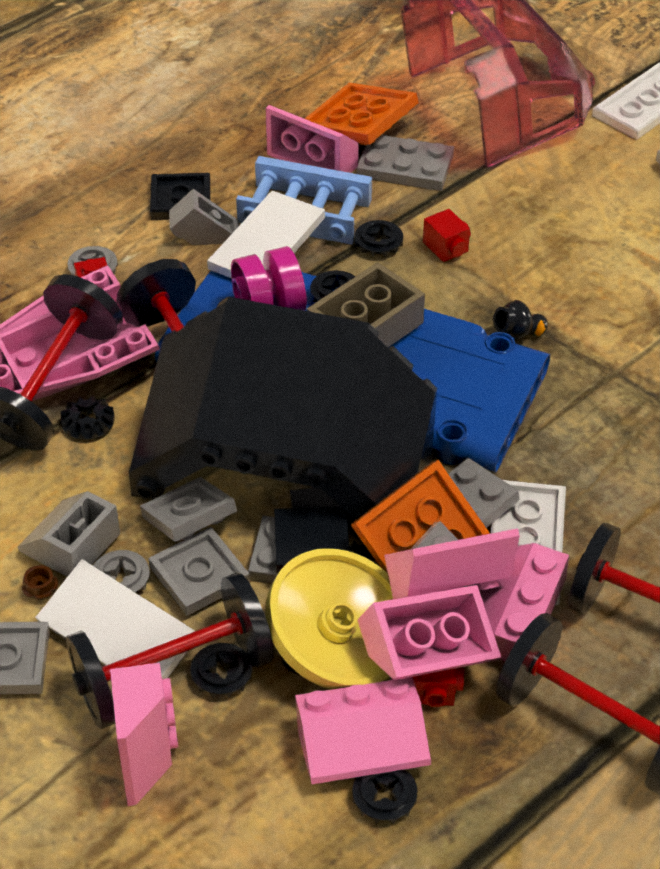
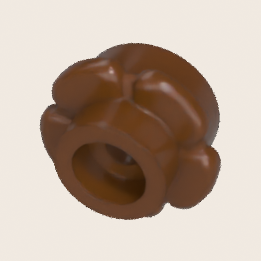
[22,565,59,600]

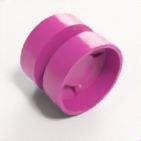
[231,246,307,311]

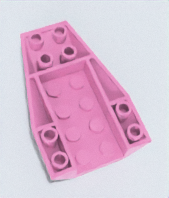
[0,265,160,401]

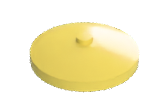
[265,548,393,690]

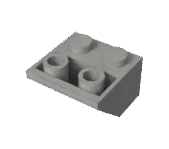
[18,491,120,577]

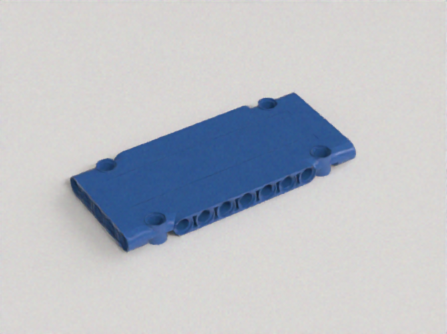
[155,271,551,472]

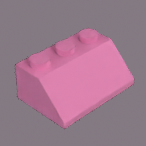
[266,105,359,173]
[384,528,520,599]
[479,543,569,661]
[358,585,501,680]
[110,663,178,806]
[295,677,431,785]

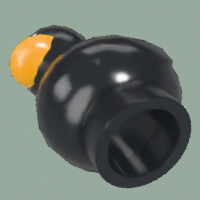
[493,300,548,340]

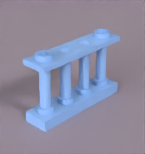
[236,156,372,245]

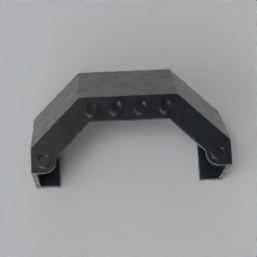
[129,297,437,520]

